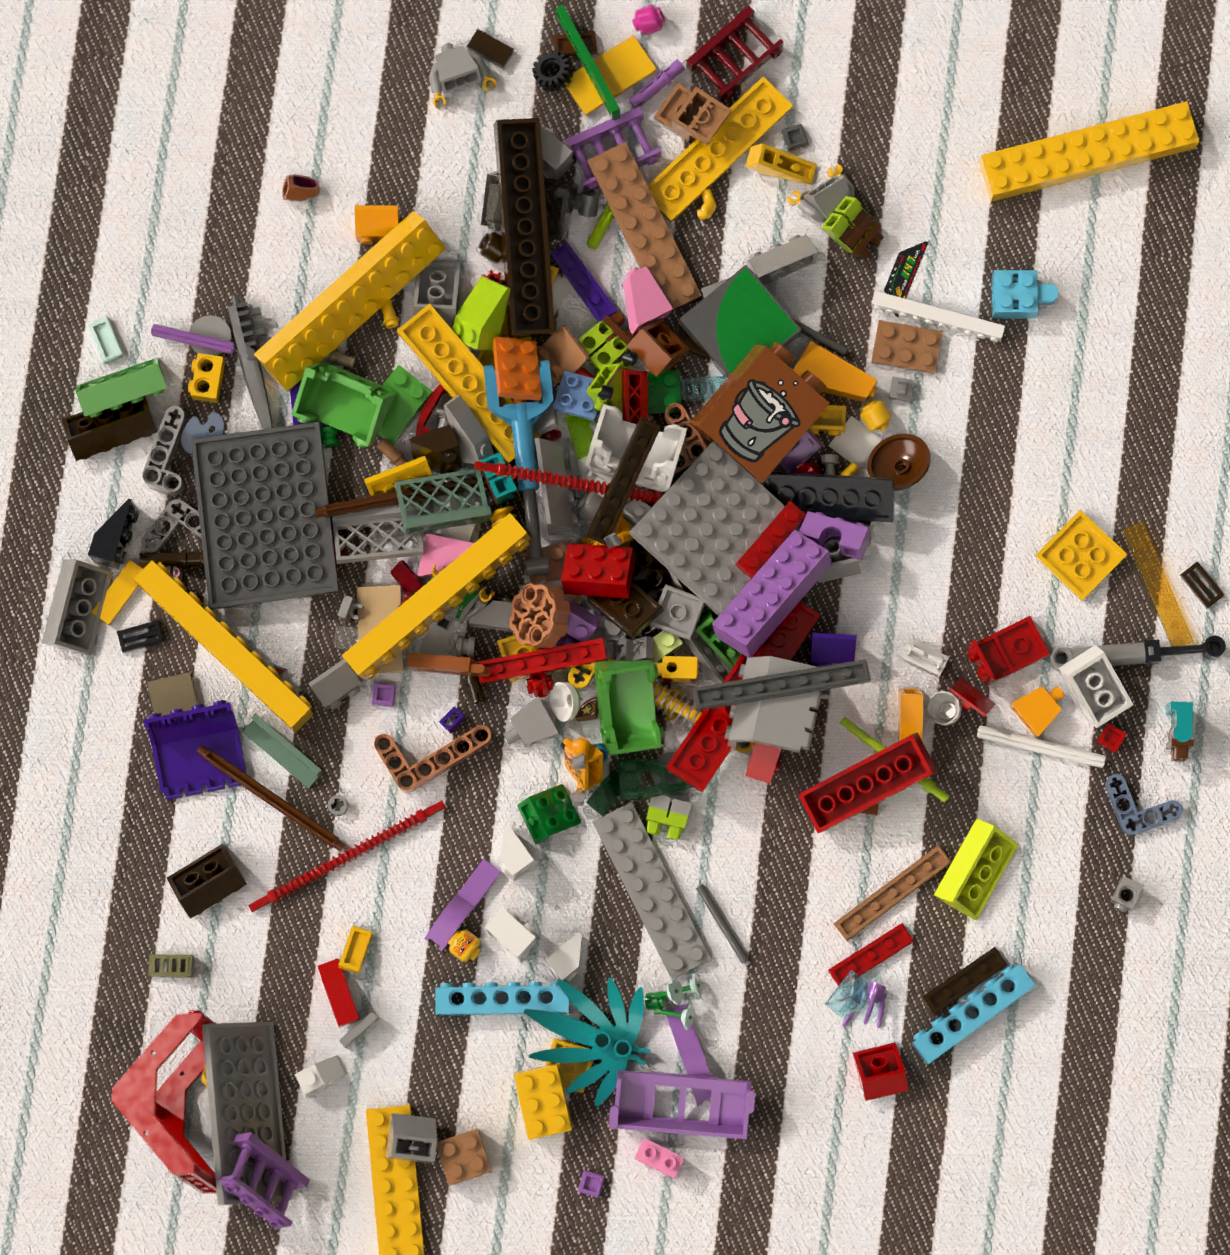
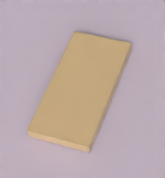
[357,585,404,673]

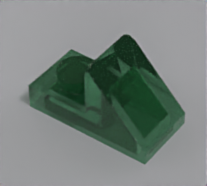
[586,770,631,817]

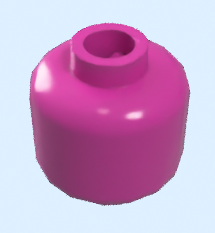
[632,4,665,35]

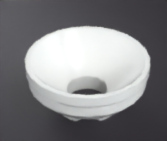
[549,682,581,722]

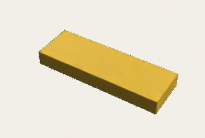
[91,560,143,626]

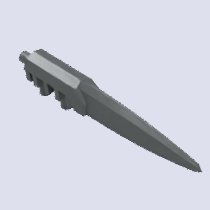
[228,294,273,429]

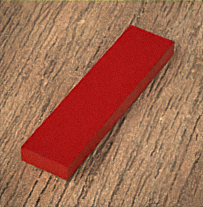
[827,923,914,989]

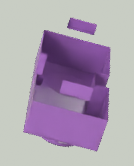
[780,429,824,473]

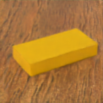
[338,926,373,974]

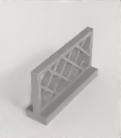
[332,503,424,564]

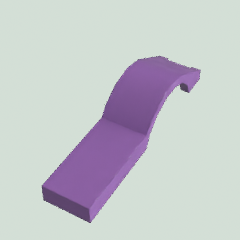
[424,859,501,952]
[666,1004,711,1106]

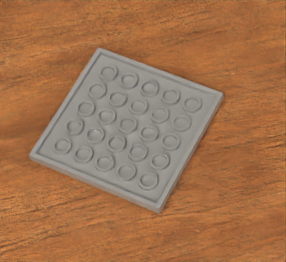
[629,441,803,616]

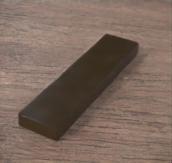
[922,947,1007,1015]

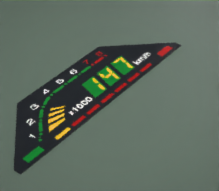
[884,241,928,317]

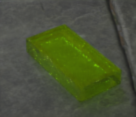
[565,415,593,459]

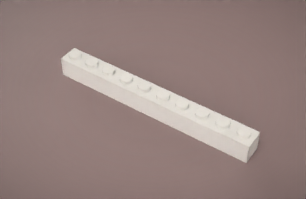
[871,291,1005,342]

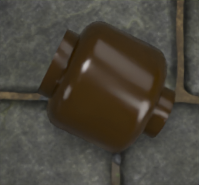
[478,232,503,264]

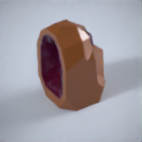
[282,174,320,202]

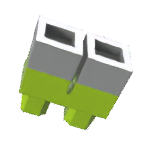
[646,793,692,841]

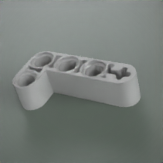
[142,406,187,496]

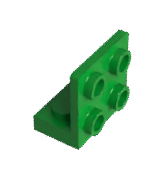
[517,784,581,845]

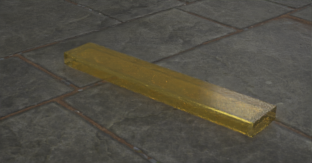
[1122,522,1193,646]

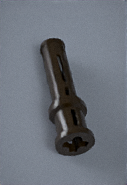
[139,549,205,569]

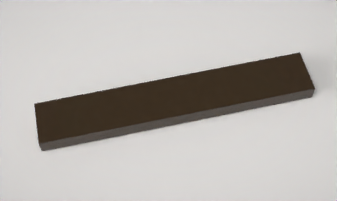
[586,416,661,546]

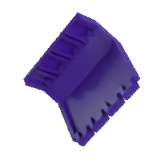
[143,700,247,801]

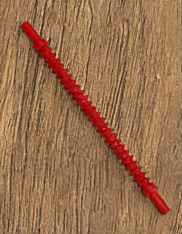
[474,461,663,504]
[248,800,446,913]

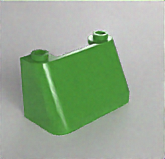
[291,362,396,448]
[594,661,664,755]

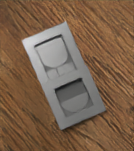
[613,636,653,661]

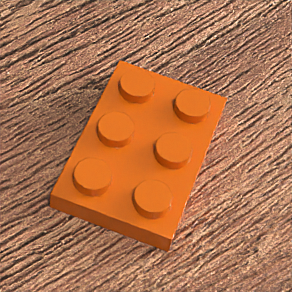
[492,337,542,401]

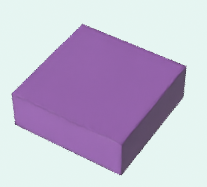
[371,682,396,707]
[577,1170,605,1198]

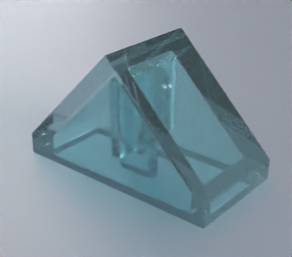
[825,970,868,1017]

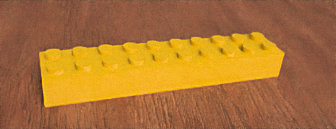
[979,102,1199,202]
[254,211,446,392]
[342,513,531,680]
[134,561,313,733]

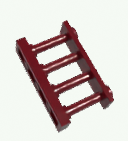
[686,6,784,103]

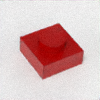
[1096,723,1127,753]

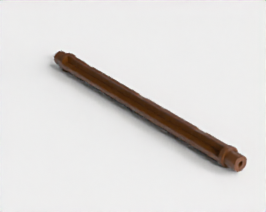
[314,477,485,518]
[196,744,346,852]

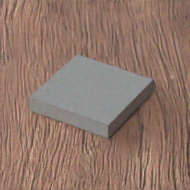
[650,584,705,641]

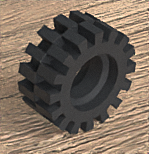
[532,50,574,92]

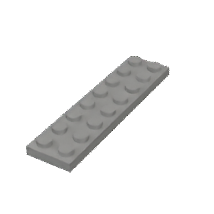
[592,802,711,979]

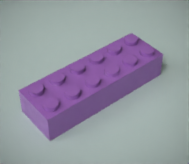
[712,530,832,658]

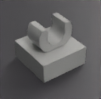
[889,377,914,402]
[337,595,365,622]

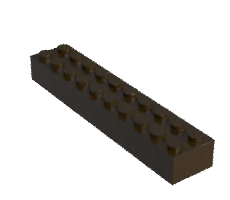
[493,118,555,338]

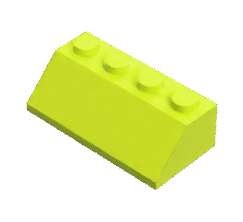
[934,819,1019,921]

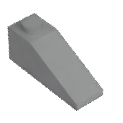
[443,395,494,464]

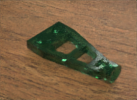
[618,758,694,801]

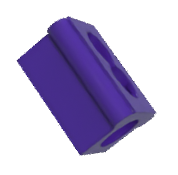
[439,707,466,734]

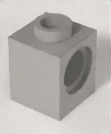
[1111,876,1144,913]

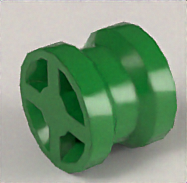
[321,427,340,449]

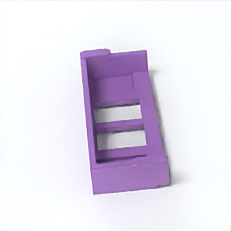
[609,1070,755,1139]

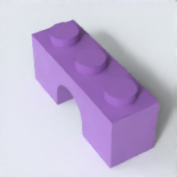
[799,511,871,560]

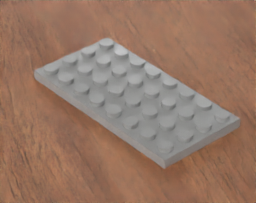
[202,1022,286,1206]

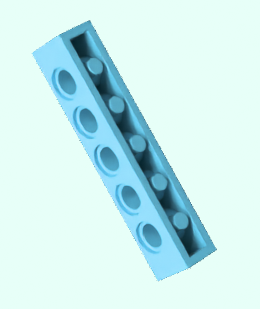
[911,964,1036,1065]
[435,981,569,1016]

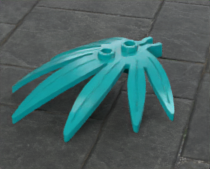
[524,978,650,1107]

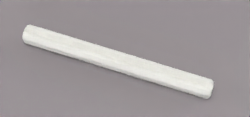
[977,725,1106,768]

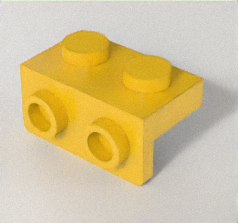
[809,405,846,436]

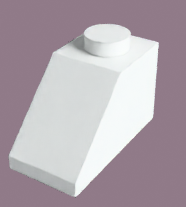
[545,932,582,982]
[295,1055,346,1095]

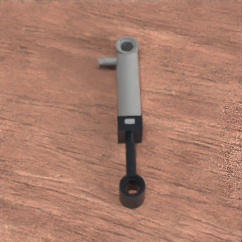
[1049,635,1226,671]

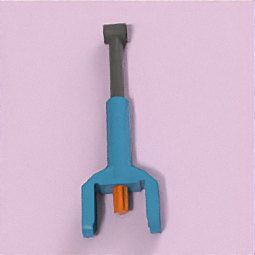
[484,360,553,576]

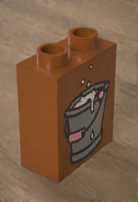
[689,342,830,483]

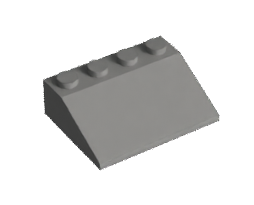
[535,438,577,536]

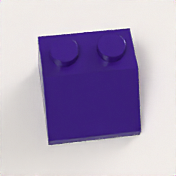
[809,633,857,667]

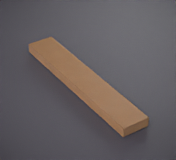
[833,845,952,942]

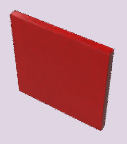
[950,678,995,717]

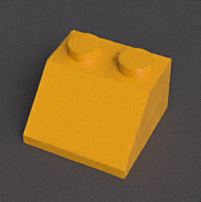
[354,205,400,245]

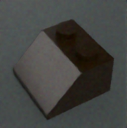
[409,425,462,474]

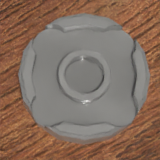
[189,315,232,356]

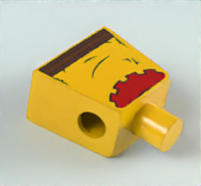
[653,656,699,685]

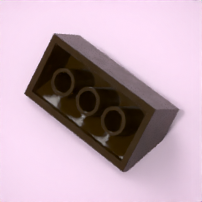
[62,396,158,461]

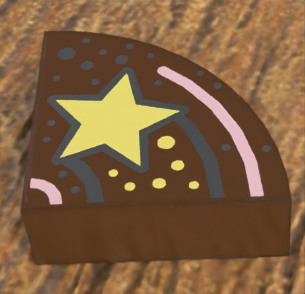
[575,697,599,722]

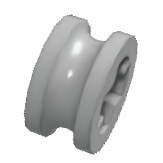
[328,795,348,816]

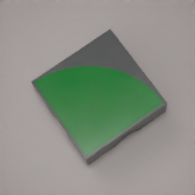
[679,265,802,379]

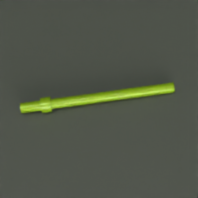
[840,717,950,803]

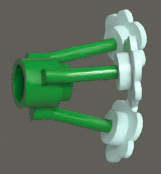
[645,973,701,1030]

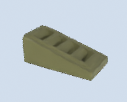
[148,954,194,978]

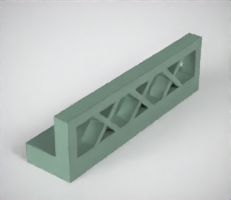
[243,713,323,789]

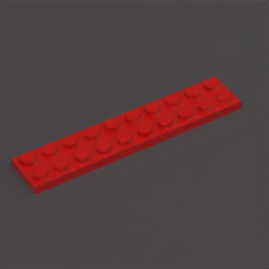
[666,602,821,793]

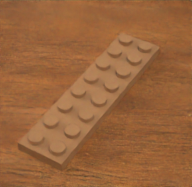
[587,142,702,310]

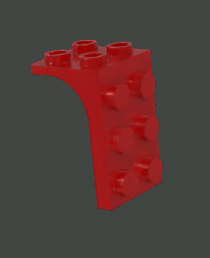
[966,616,1050,686]

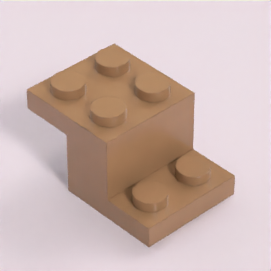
[654,83,731,146]

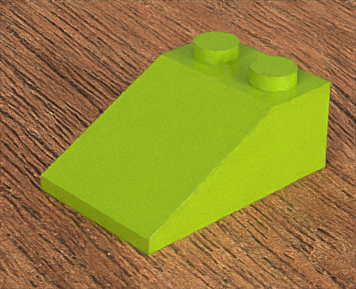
[452,276,511,351]

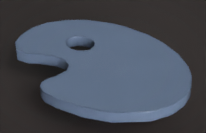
[181,411,224,454]

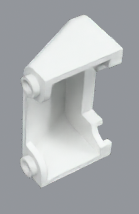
[586,404,687,492]

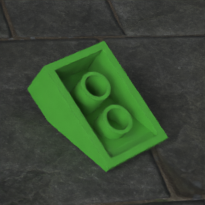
[378,365,433,446]

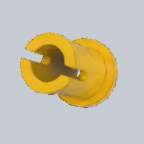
[381,300,400,329]

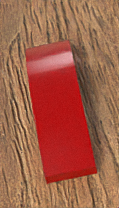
[416,384,449,436]

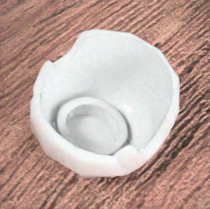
[927,691,962,726]

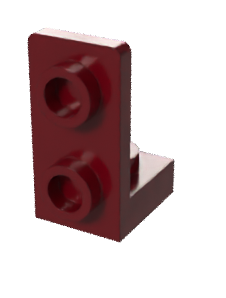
[390,560,424,607]

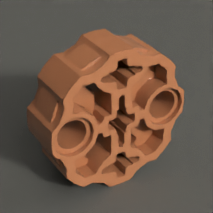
[509,583,571,648]

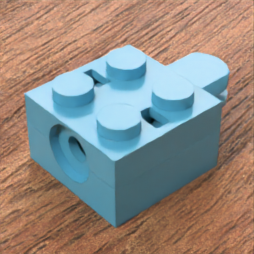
[992,270,1059,319]

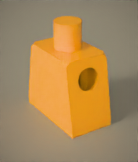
[1010,686,1065,739]

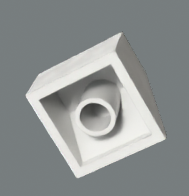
[499,824,535,880]

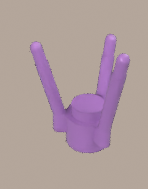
[842,982,887,1028]

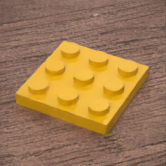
[1034,510,1128,602]

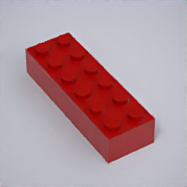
[798,733,938,834]

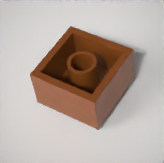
[627,319,690,376]

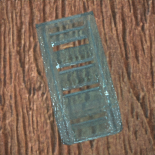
[681,376,726,401]

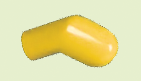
[697,188,716,220]

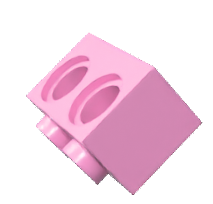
[634,1138,684,1178]

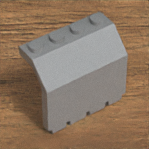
[724,656,822,753]

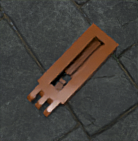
[406,652,491,677]

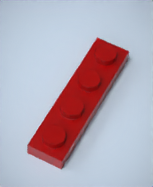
[735,501,806,579]

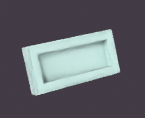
[88,316,124,364]

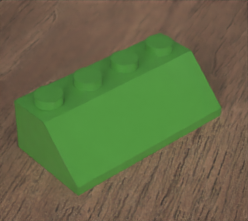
[76,357,167,418]

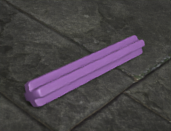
[151,324,235,354]

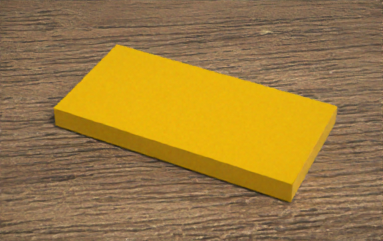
[565,35,657,116]

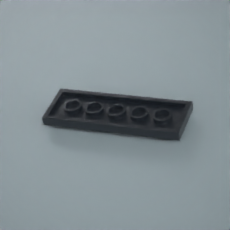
[764,472,895,522]

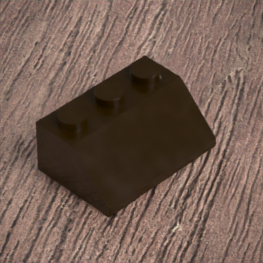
[167,844,247,919]

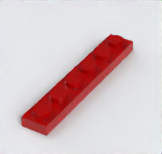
[478,638,608,684]

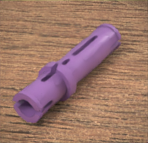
[628,59,686,109]

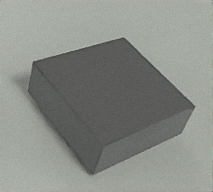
[781,124,809,152]

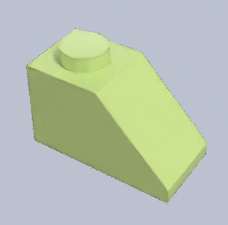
[646,631,683,663]

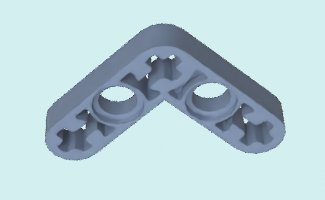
[1105,774,1183,836]

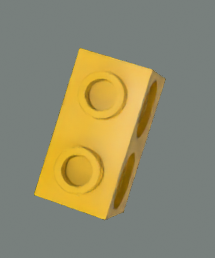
[188,353,225,403]

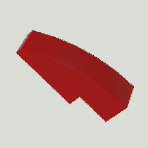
[317,958,360,1028]

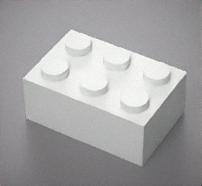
[1059,645,1134,728]
[485,907,537,962]

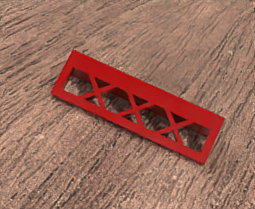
[622,370,648,425]

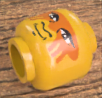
[448,929,481,962]

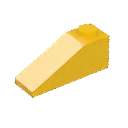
[746,143,817,185]

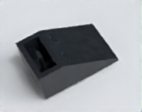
[88,498,139,569]

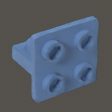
[553,371,599,421]

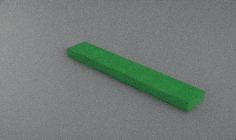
[556,4,621,120]

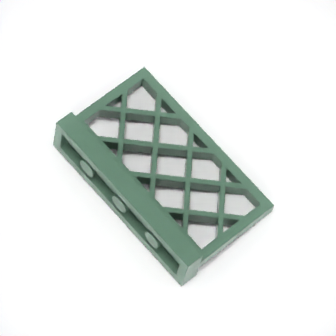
[394,469,491,535]

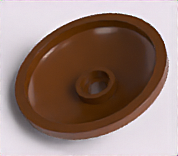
[867,434,931,491]

